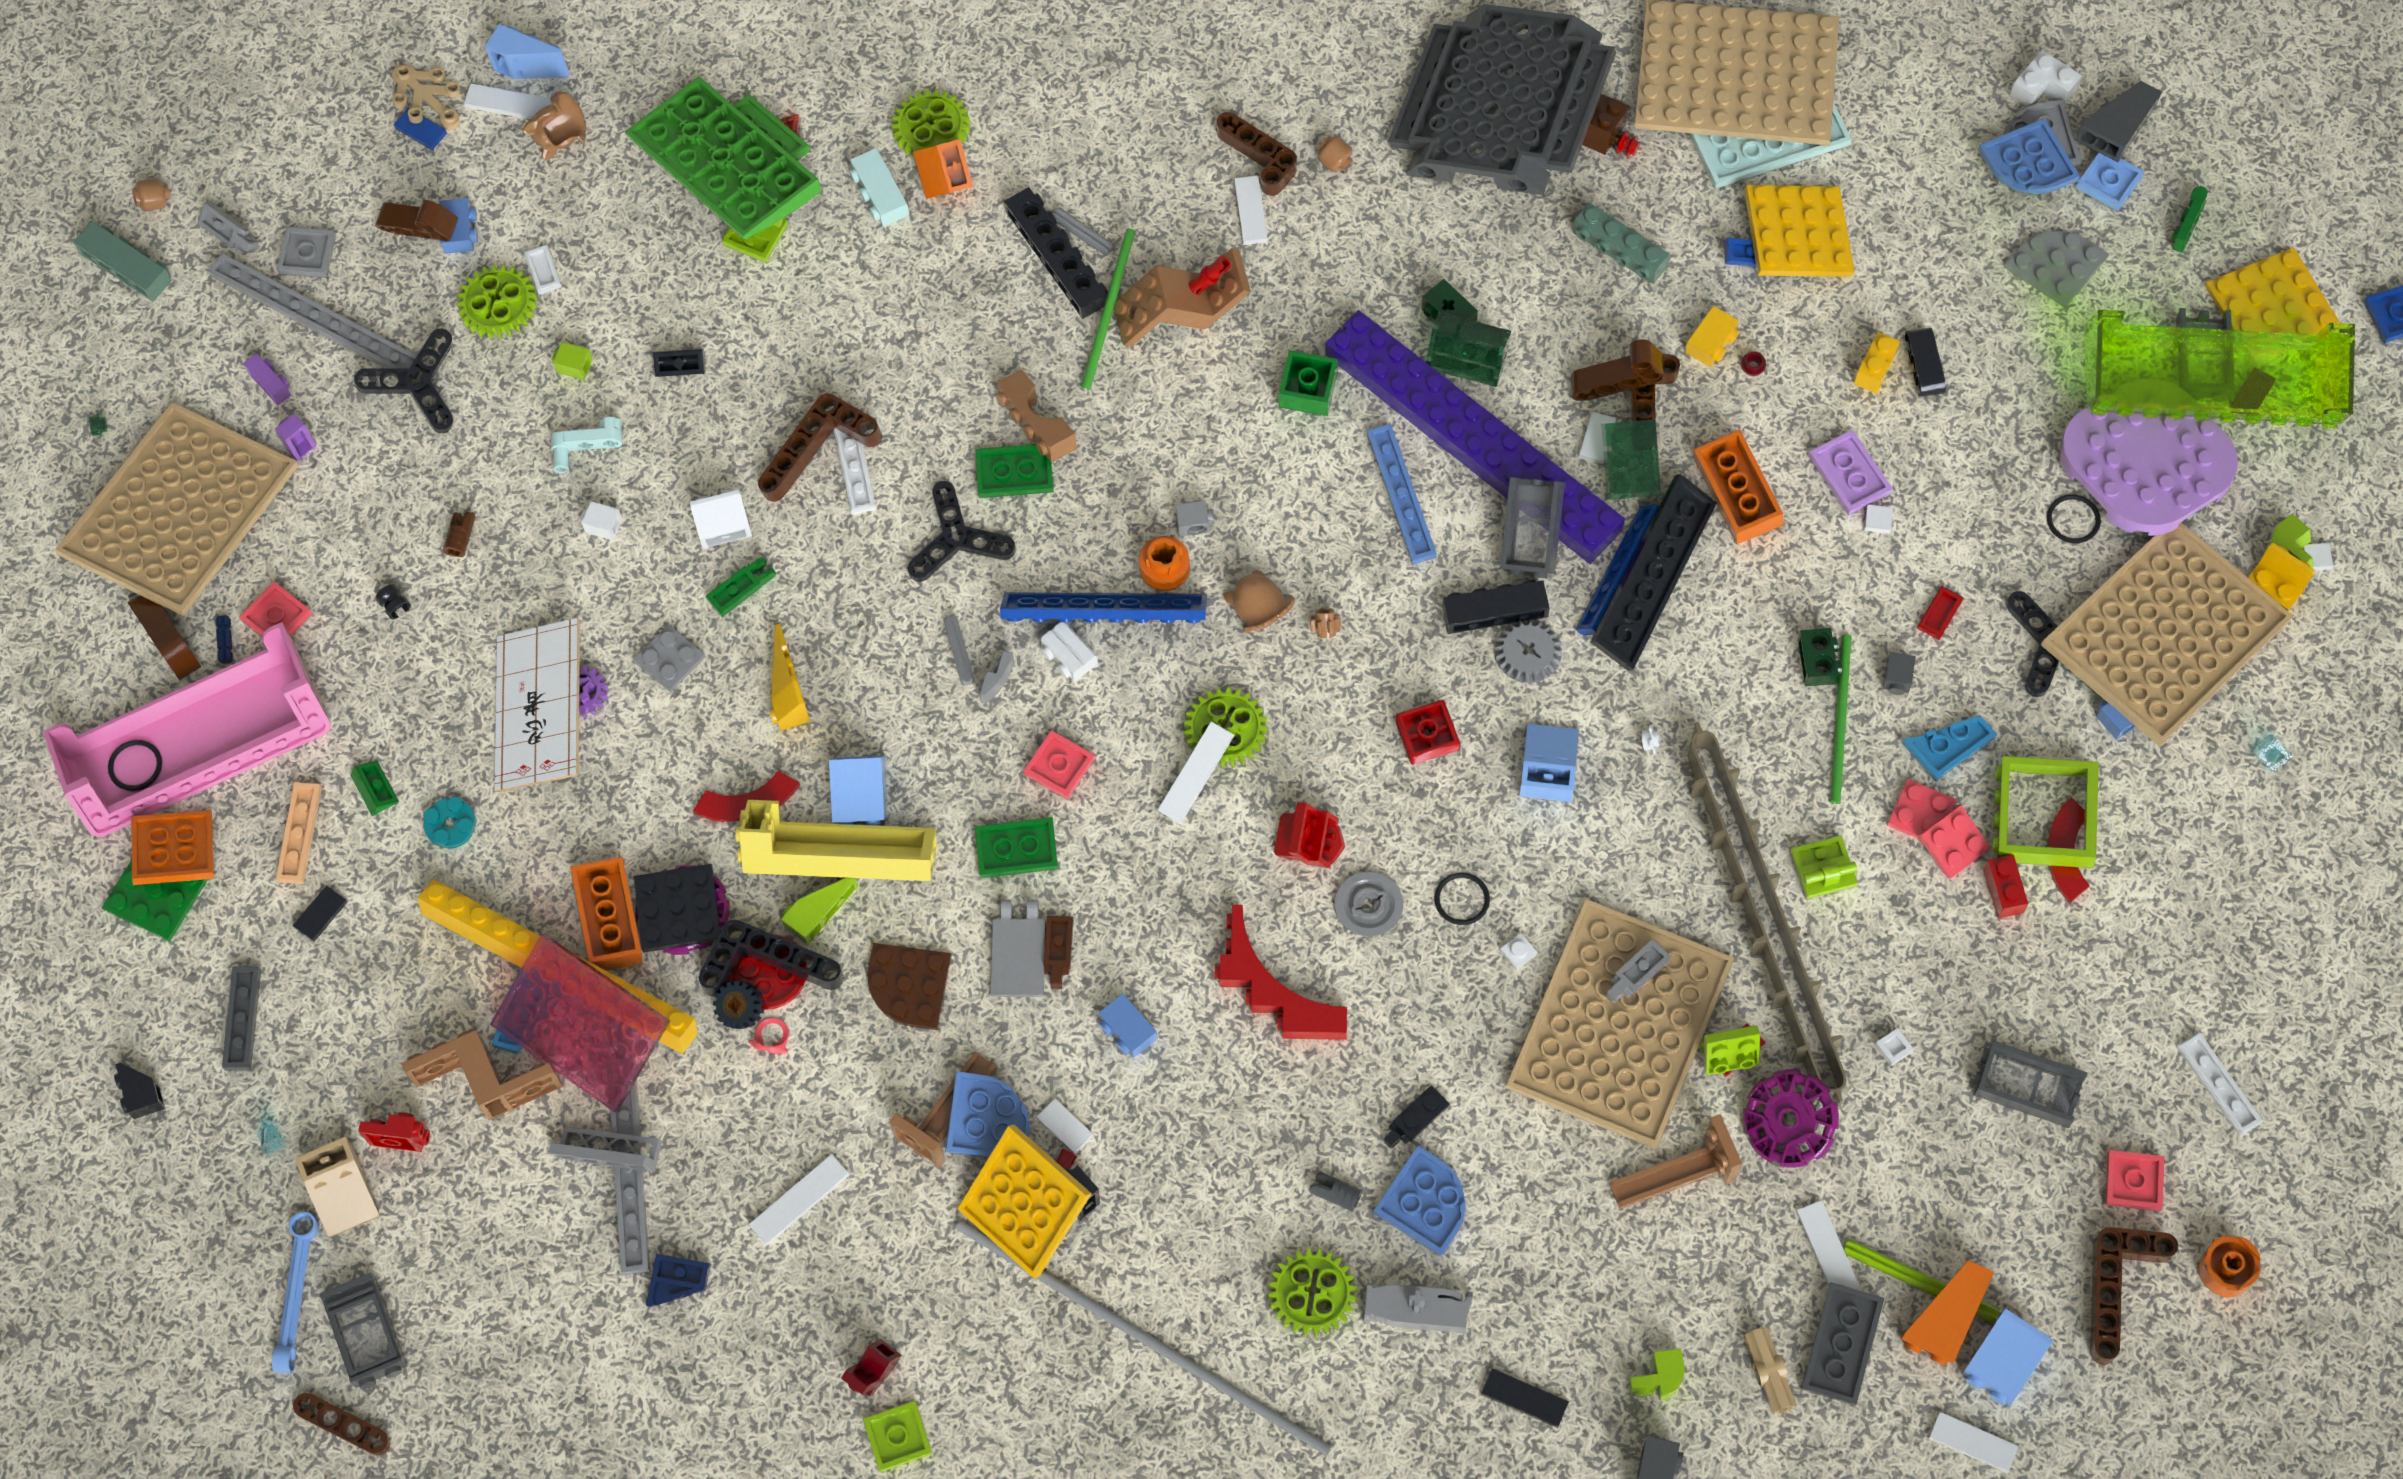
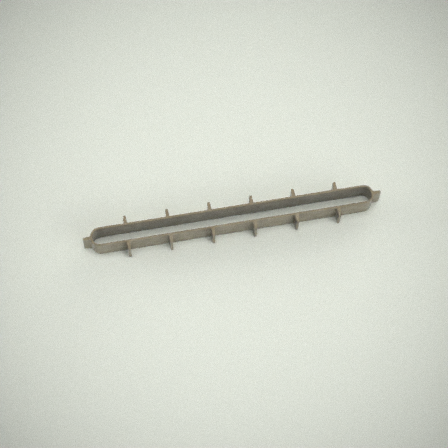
[1688,722,1847,1110]

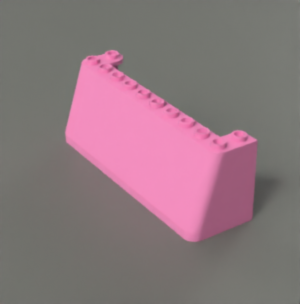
[42,622,331,837]

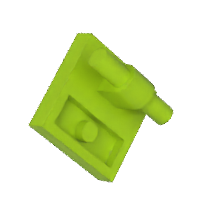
[722,218,789,263]
[1790,835,1858,899]
[1699,1025,1760,1075]

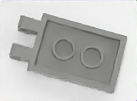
[990,900,1046,997]

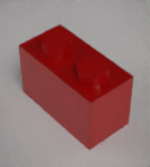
[1983,855,2029,919]

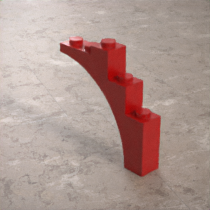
[1215,905,1347,1040]

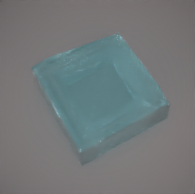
[2252,733,2293,773]
[257,1119,285,1157]

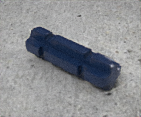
[216,615,233,664]

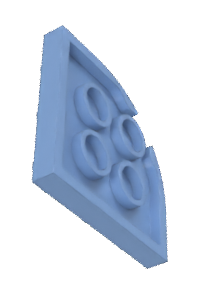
[1978,118,2080,194]
[945,1071,1030,1158]
[1373,1145,1466,1258]

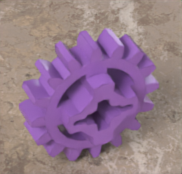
[579,665,609,720]

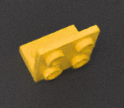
[2248,542,2315,611]

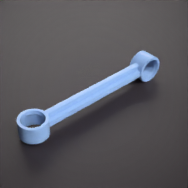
[272,1212,319,1373]

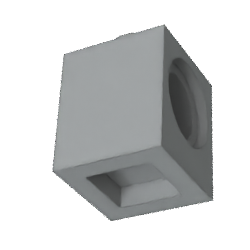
[1175,500,1213,537]

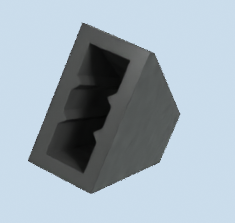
[2075,81,2162,162]

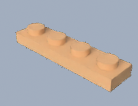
[276,782,322,884]

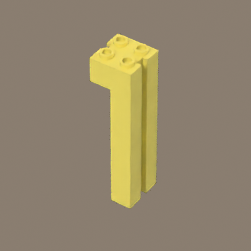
[736,800,937,881]

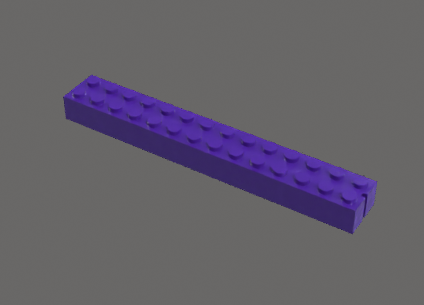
[1325,310,1625,565]

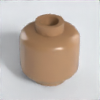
[1317,135,1353,172]
[132,178,170,212]

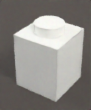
[581,501,622,540]

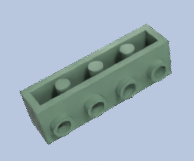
[1573,203,1670,284]
[73,221,172,302]

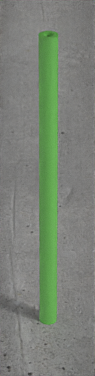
[1081,228,1136,390]
[1830,634,1852,804]

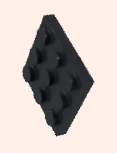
[634,864,721,953]

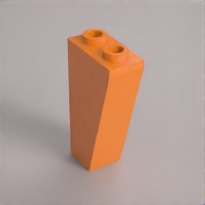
[1901,1260,1994,1366]

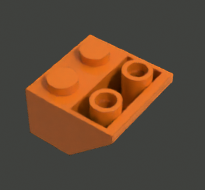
[913,139,973,199]

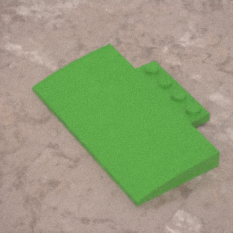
[625,77,822,240]

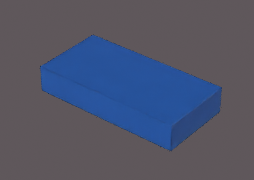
[393,107,447,151]

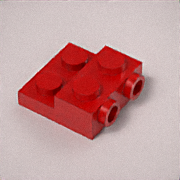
[358,1112,430,1152]

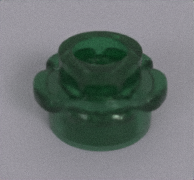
[89,413,108,437]

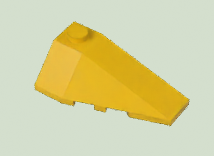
[769,624,810,731]

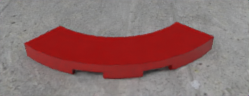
[693,771,800,822]
[2047,797,2090,904]

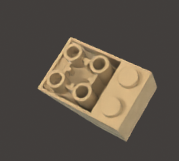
[295,1136,380,1238]

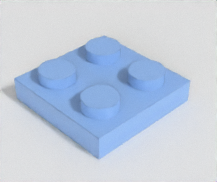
[2076,153,2145,212]

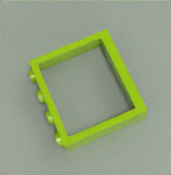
[1992,756,2099,868]

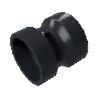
[375,584,411,620]

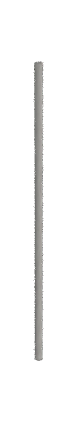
[955,1220,1332,1456]

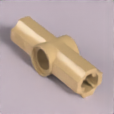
[1744,1327,1797,1415]

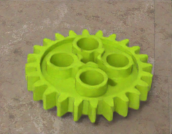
[892,89,970,159]
[456,264,538,339]
[1184,687,1268,769]
[1268,1248,1357,1338]

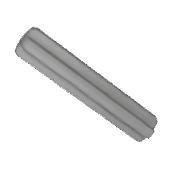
[1052,208,1114,256]
[944,615,975,686]

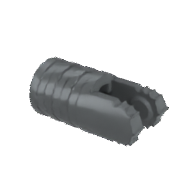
[1308,1171,1362,1212]

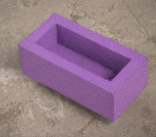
[243,353,292,406]
[275,414,316,461]

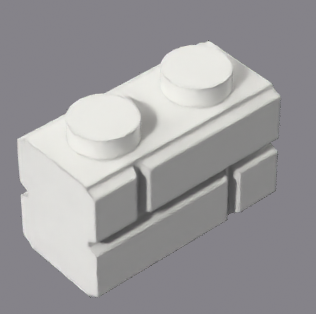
[1040,622,1098,682]

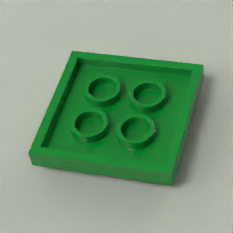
[102,860,208,942]

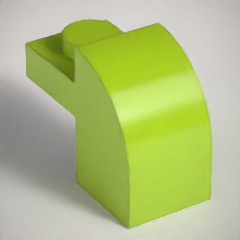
[2272,514,2314,569]
[1629,1348,1685,1401]

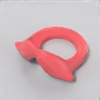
[748,1018,789,1054]

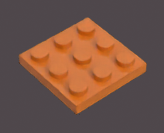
[131,810,214,885]

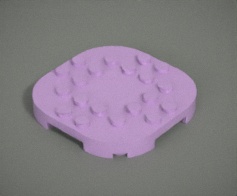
[2060,379,2238,536]

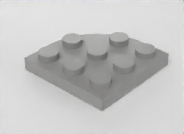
[2003,99,2082,167]
[2004,231,2109,308]

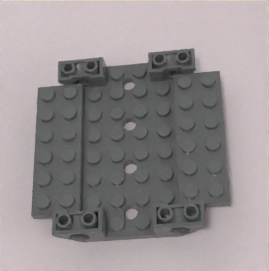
[1388,4,1616,195]

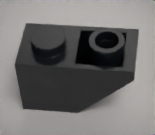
[114,1063,165,1119]

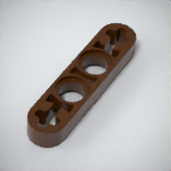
[293,1393,390,1456]

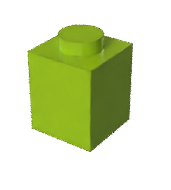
[552,342,593,380]

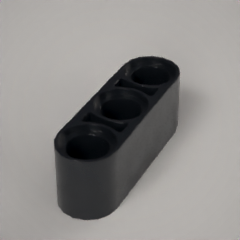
[1905,328,1946,397]

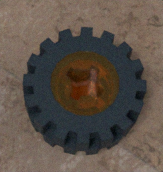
[713,981,765,1029]

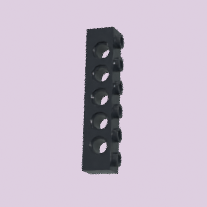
[1004,187,1108,319]

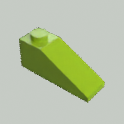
[781,878,858,945]

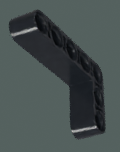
[699,920,844,997]

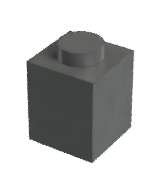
[1883,652,1916,695]

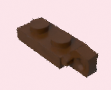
[1044,916,1074,989]

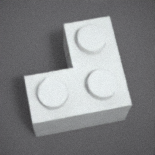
[2010,50,2082,107]

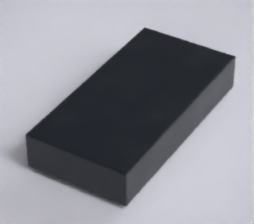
[292,885,348,942]

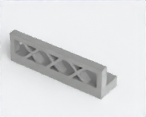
[548,1126,662,1172]

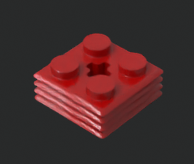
[1395,700,1460,765]

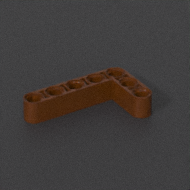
[758,393,883,502]
[2090,1227,2179,1365]

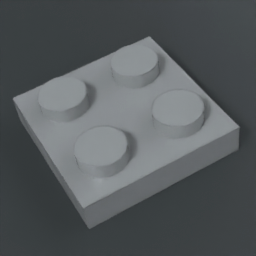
[277,227,336,278]
[633,624,706,693]

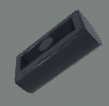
[653,348,706,377]

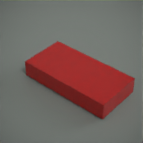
[1917,586,1964,640]

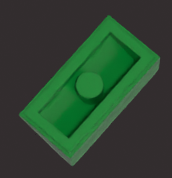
[350,761,399,816]

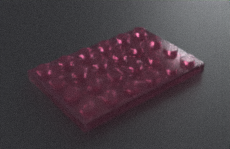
[490,934,670,1112]

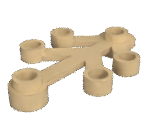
[392,64,461,131]

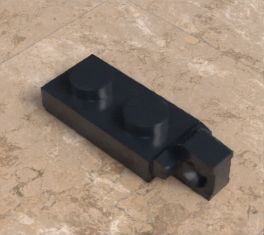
[1384,1085,1450,1149]

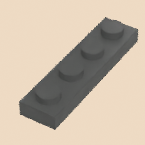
[222,966,261,1071]

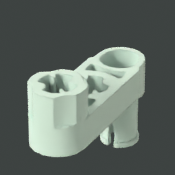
[551,417,622,473]

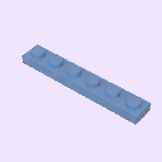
[1367,424,1437,565]

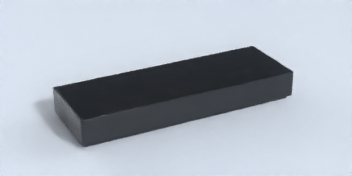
[1481,1368,1569,1428]

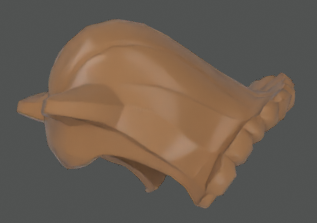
[522,91,586,160]
[1223,570,1295,633]

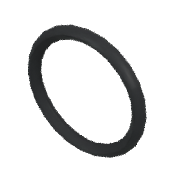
[2047,495,2101,543]
[108,740,162,791]
[1434,873,1490,925]

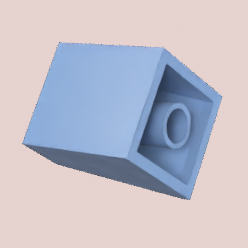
[829,755,886,825]
[1962,1308,2054,1406]

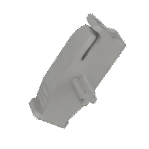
[1364,1283,1473,1333]

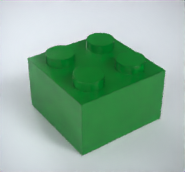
[1279,350,1338,416]

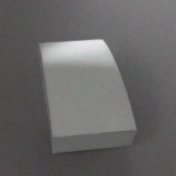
[977,651,1015,704]

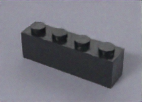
[1442,580,1550,634]

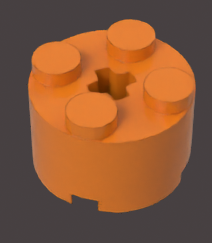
[2198,1236,2261,1298]

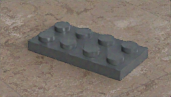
[1801,1282,1884,1406]

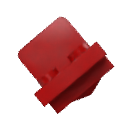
[1274,802,1345,869]

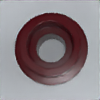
[1741,351,1766,376]

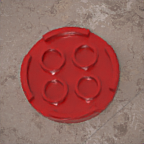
[729,934,807,1010]

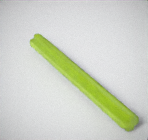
[1843,1239,1999,1323]

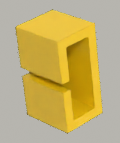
[1685,306,1739,367]
[1854,332,1901,394]

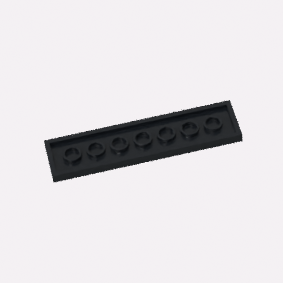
[1590,474,1717,671]

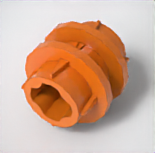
[1139,536,1190,591]

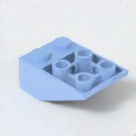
[485,24,570,79]
[1520,723,1579,802]

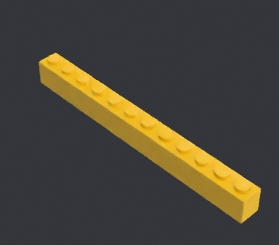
[417,879,698,1054]

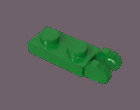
[2171,185,2208,253]
[705,557,776,617]

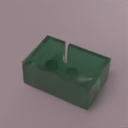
[1426,312,1511,387]
[1601,419,1661,500]

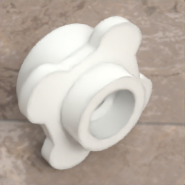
[1642,724,1661,754]

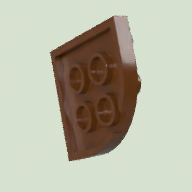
[868,943,952,1030]

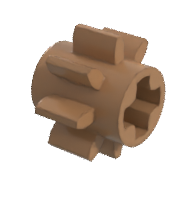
[1310,608,1341,638]

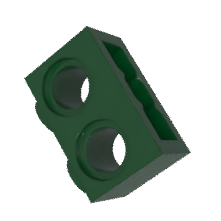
[1798,628,1842,687]

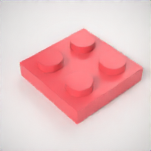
[239,581,312,637]
[1023,730,1095,800]
[1887,779,1956,839]
[1918,805,1991,879]
[2105,1150,2165,1212]

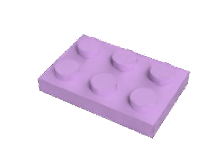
[1808,430,1893,515]

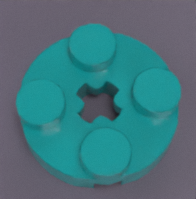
[423,797,476,849]

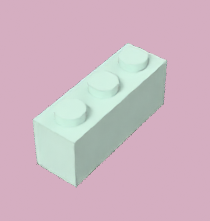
[849,148,909,227]

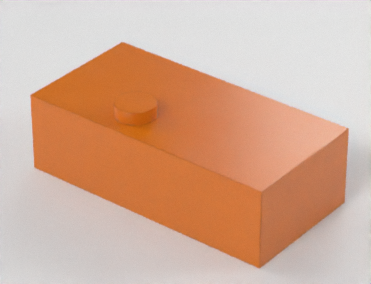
[1694,429,1783,544]
[570,857,643,971]

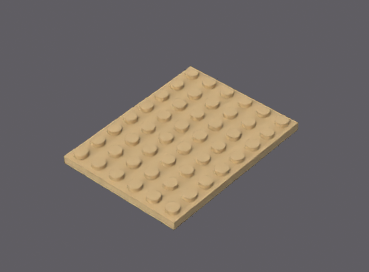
[1634,0,1839,145]
[55,402,298,616]
[2041,522,2293,747]
[1506,899,1734,1150]

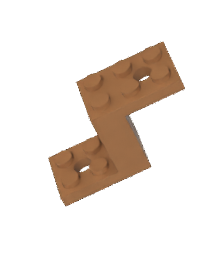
[1114,248,1251,346]
[401,1030,563,1120]

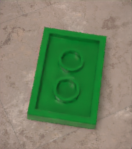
[975,444,1054,498]
[975,817,1058,878]

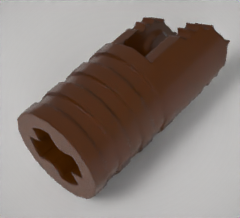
[443,512,475,557]

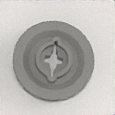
[1495,619,1562,683]
[1335,871,1403,938]

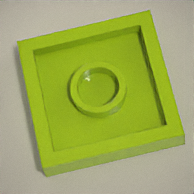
[863,1401,933,1472]

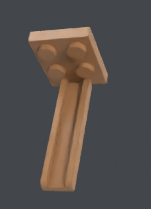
[889,1052,998,1169]
[1609,1114,1742,1210]

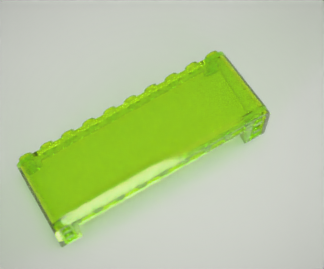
[2084,309,2355,428]

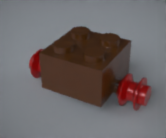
[1582,94,1640,158]

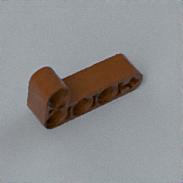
[1217,112,1297,196]
[375,200,458,242]
[1571,339,1664,401]
[1631,354,1680,451]
[127,595,201,681]

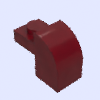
[841,1339,902,1396]

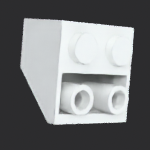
[690,489,752,549]

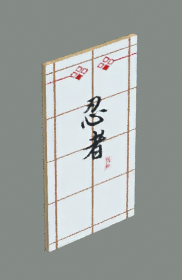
[494,618,580,792]

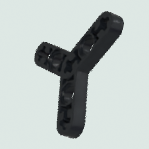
[354,328,453,433]
[908,481,1016,582]
[2006,591,2059,697]

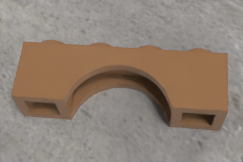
[996,369,1077,463]

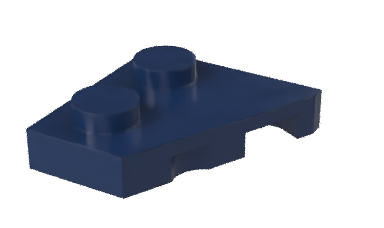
[646,1254,711,1307]

